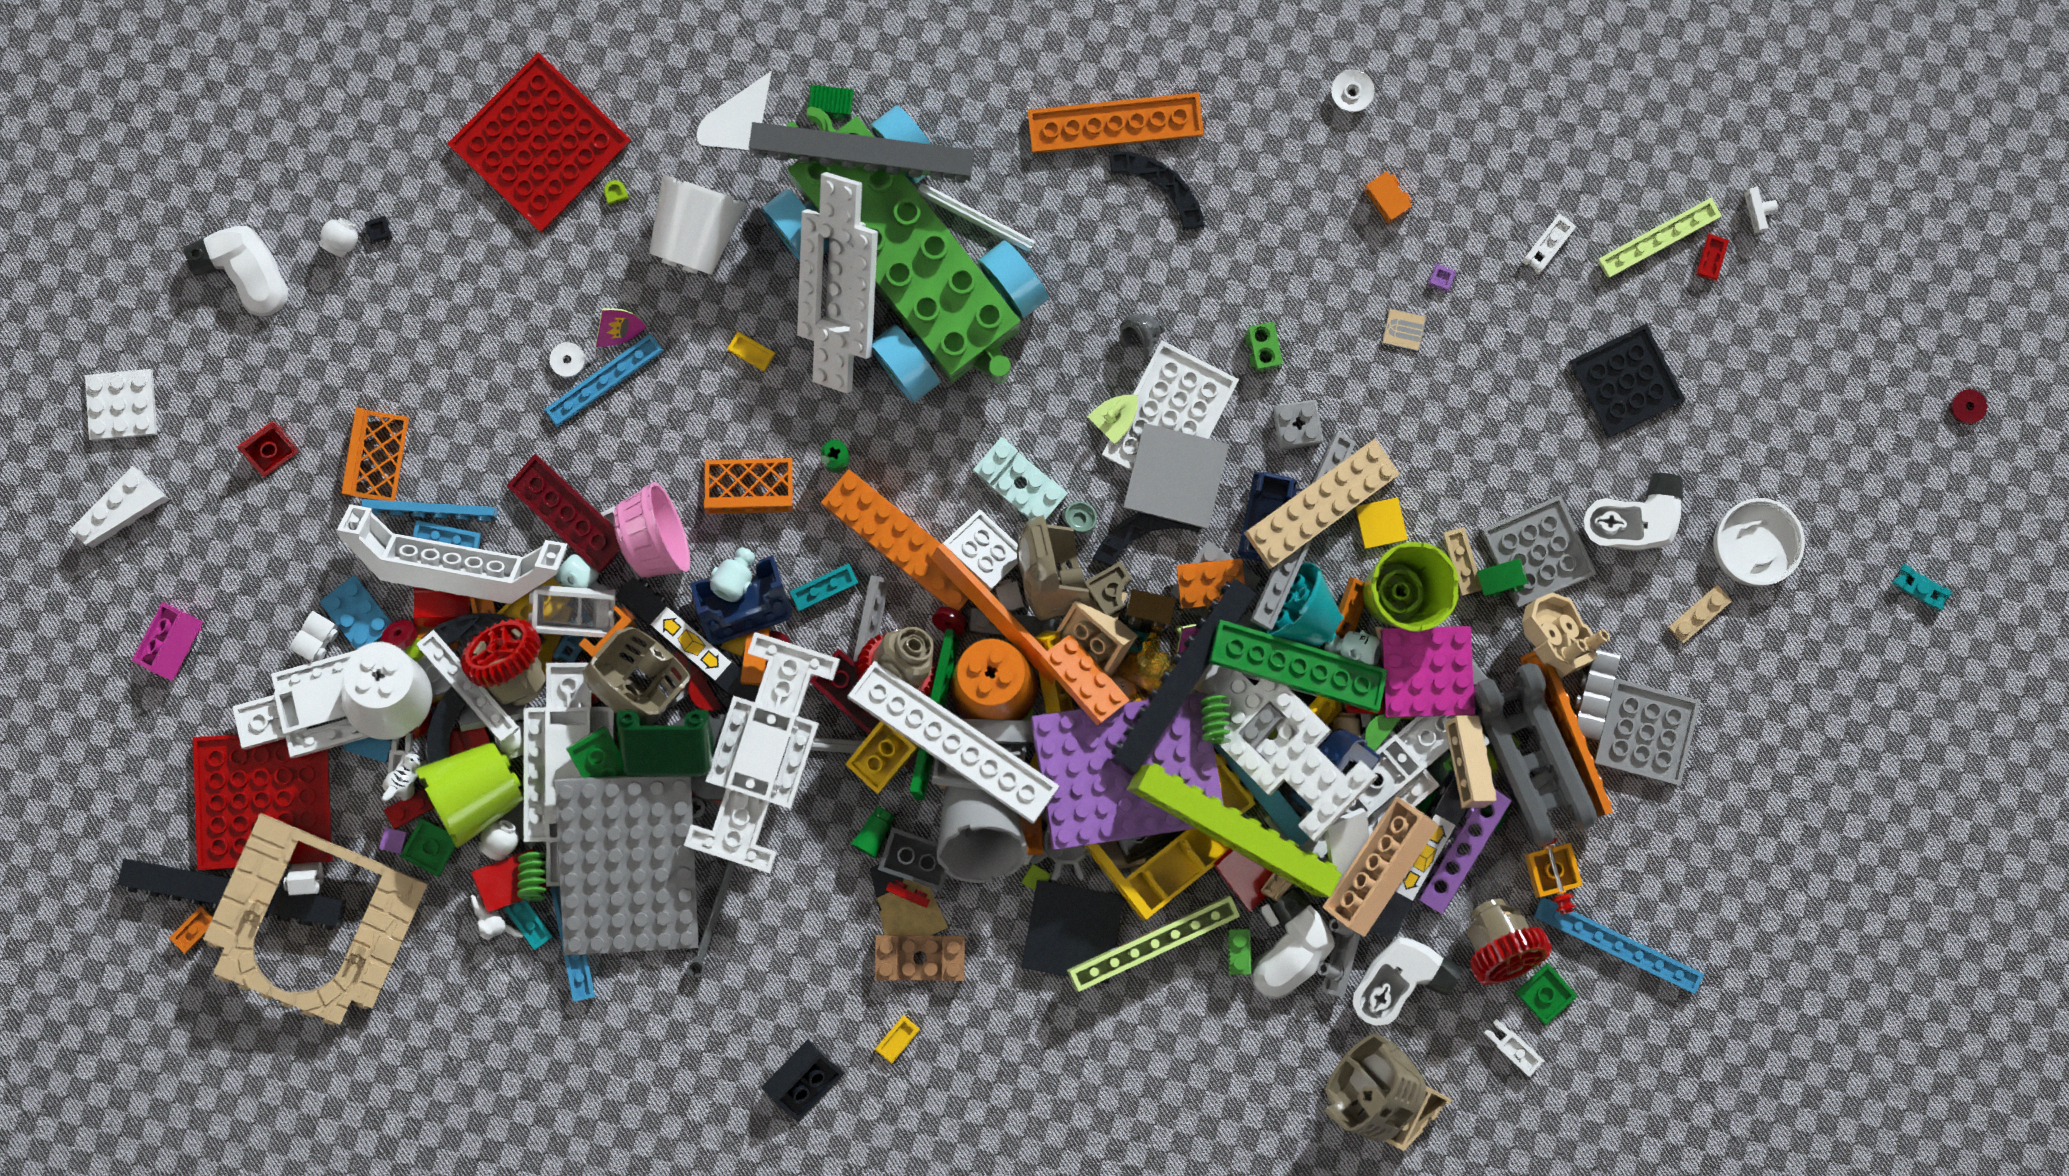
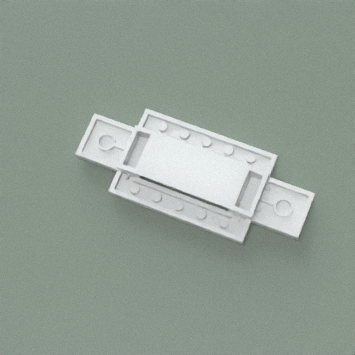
[797,172,878,394]
[232,650,451,759]
[524,663,614,886]

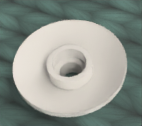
[1331,69,1374,112]

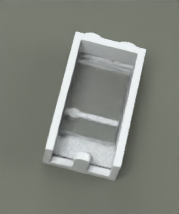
[528,585,616,638]

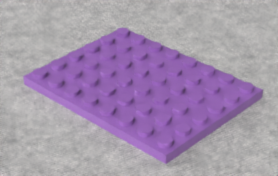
[1030,692,1224,850]

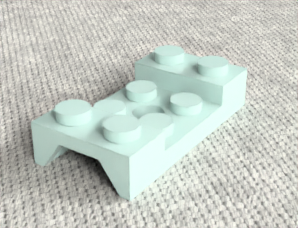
[973,437,1068,521]

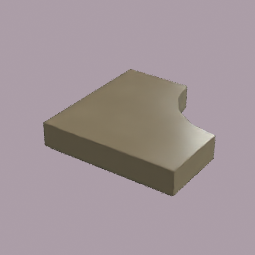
[1084,561,1132,617]

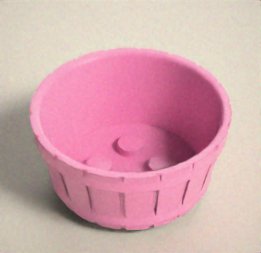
[614,482,691,578]

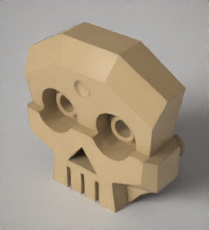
[1522,592,1610,679]

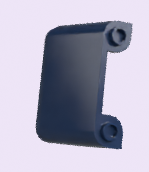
[690,555,792,644]

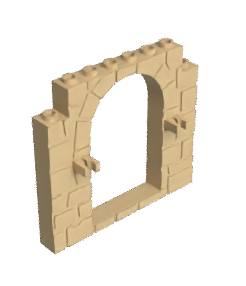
[203,813,428,1026]

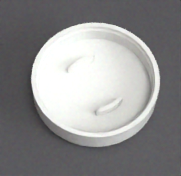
[1713,498,1805,587]

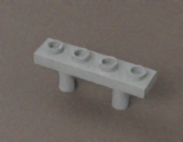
[1317,919,1360,998]

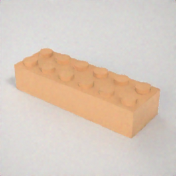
[1323,796,1439,937]

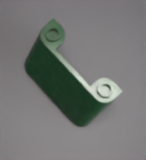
[617,710,714,777]

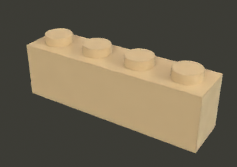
[1445,716,1496,808]

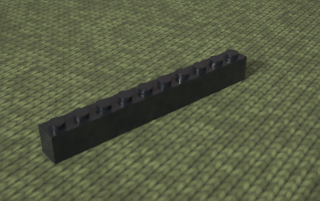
[1110,578,1256,775]
[117,858,347,930]

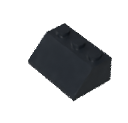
[761,1039,845,1122]

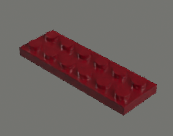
[506,454,621,573]

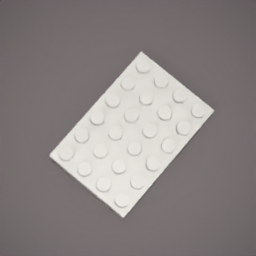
[1102,340,1239,471]

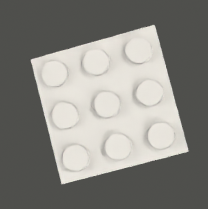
[85,369,157,441]
[943,509,1018,591]

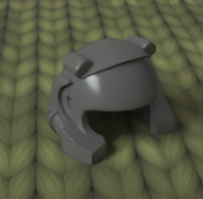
[1118,314,1165,357]

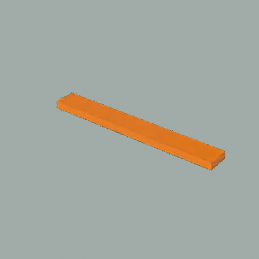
[931,543,1057,685]

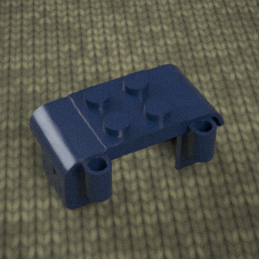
[1237,472,1303,562]
[1290,728,1380,812]

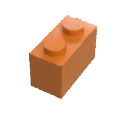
[1364,171,1413,225]

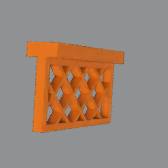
[341,407,409,501]
[704,458,794,515]

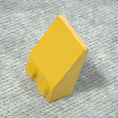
[845,721,919,794]

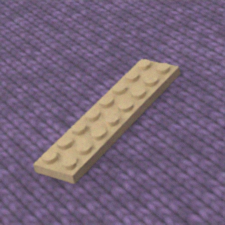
[1244,439,1400,569]

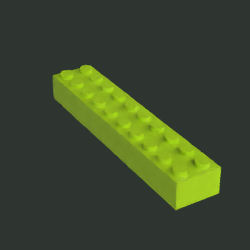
[1126,763,1342,897]

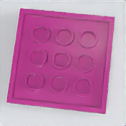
[1381,626,1475,718]

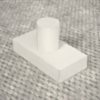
[1744,187,1778,235]

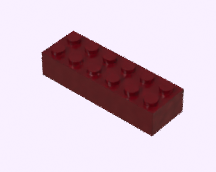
[810,648,919,770]

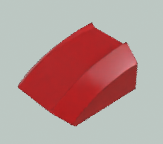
[413,587,470,627]

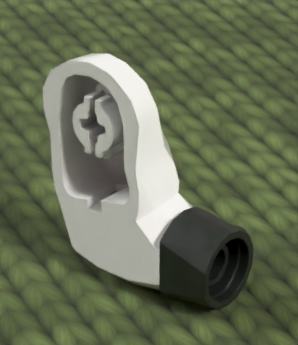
[1584,473,1683,551]

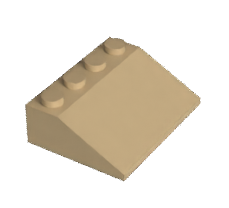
[1057,601,1137,678]

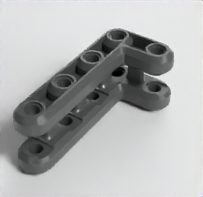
[1473,663,1597,846]

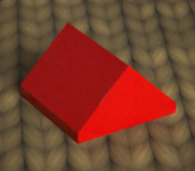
[237,421,299,478]

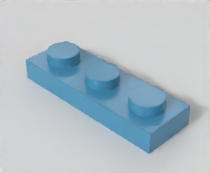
[412,520,482,549]

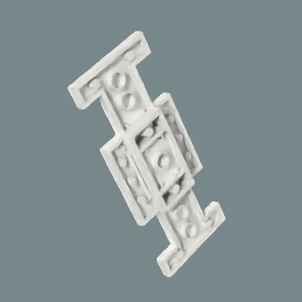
[1189,663,1378,842]
[1264,715,1490,863]

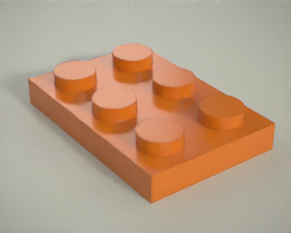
[1176,559,1245,609]

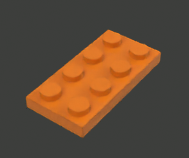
[1039,634,1129,726]

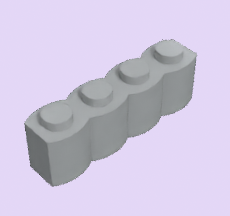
[1574,649,1620,741]

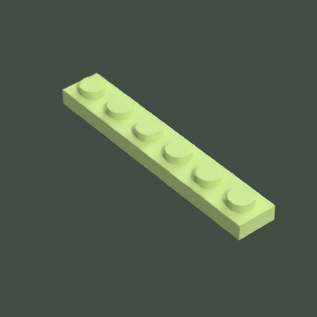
[1597,198,1722,279]

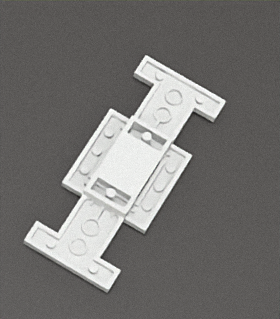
[684,632,840,873]

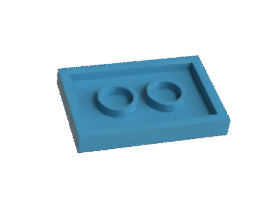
[319,575,393,650]

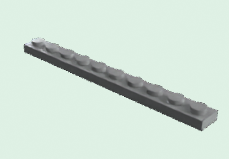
[1250,432,1356,631]

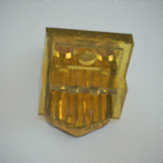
[1117,633,1170,692]

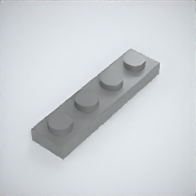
[853,575,890,662]

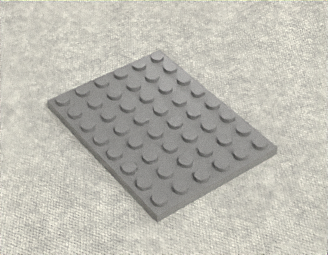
[555,776,699,956]

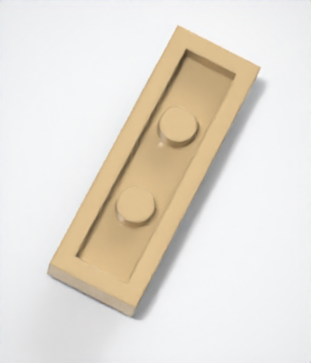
[1442,527,1482,596]
[1667,584,1732,644]

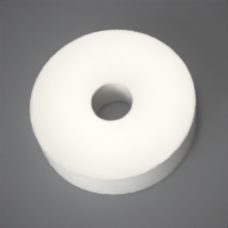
[550,342,586,378]

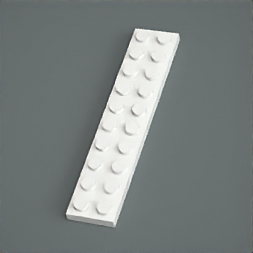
[848,661,1059,824]

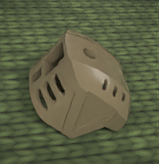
[1017,515,1090,621]
[583,627,690,726]
[1324,1033,1426,1142]

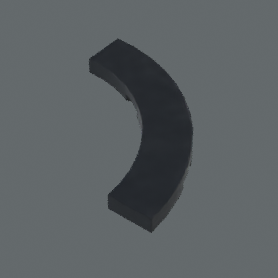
[1108,151,1205,230]
[1092,512,1200,567]
[421,613,547,647]
[425,686,488,763]

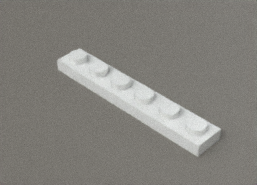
[416,630,519,743]

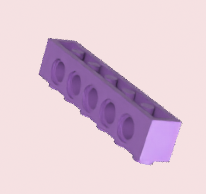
[1419,788,1513,914]

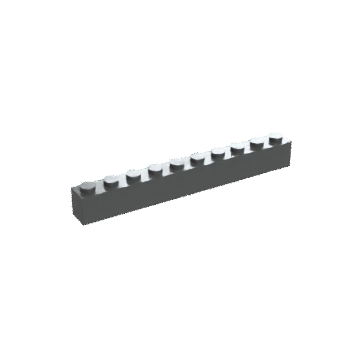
[749,122,974,183]

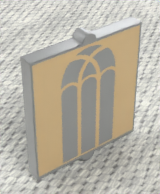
[1382,309,1427,352]

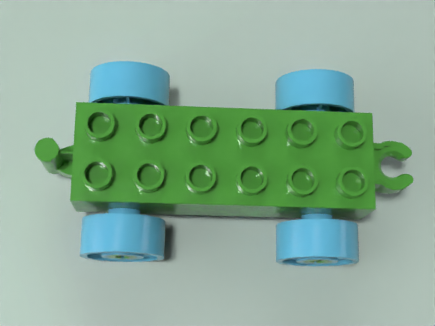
[761,105,1049,403]

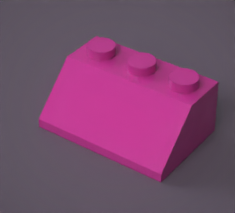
[132,601,203,681]

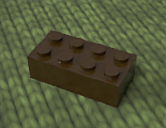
[1123,589,1176,636]

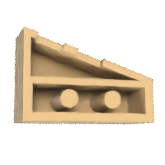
[1385,1086,1453,1151]

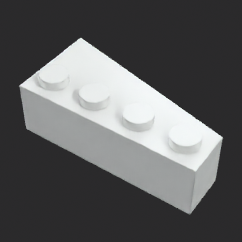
[70,466,170,548]

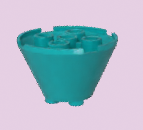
[1257,562,1344,647]

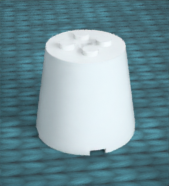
[649,175,747,275]
[341,642,432,740]

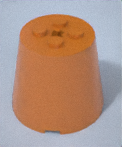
[950,639,1038,721]

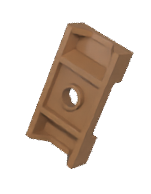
[875,935,965,981]

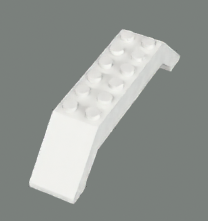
[337,505,567,604]

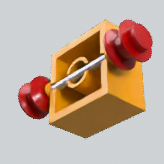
[1524,828,1583,915]

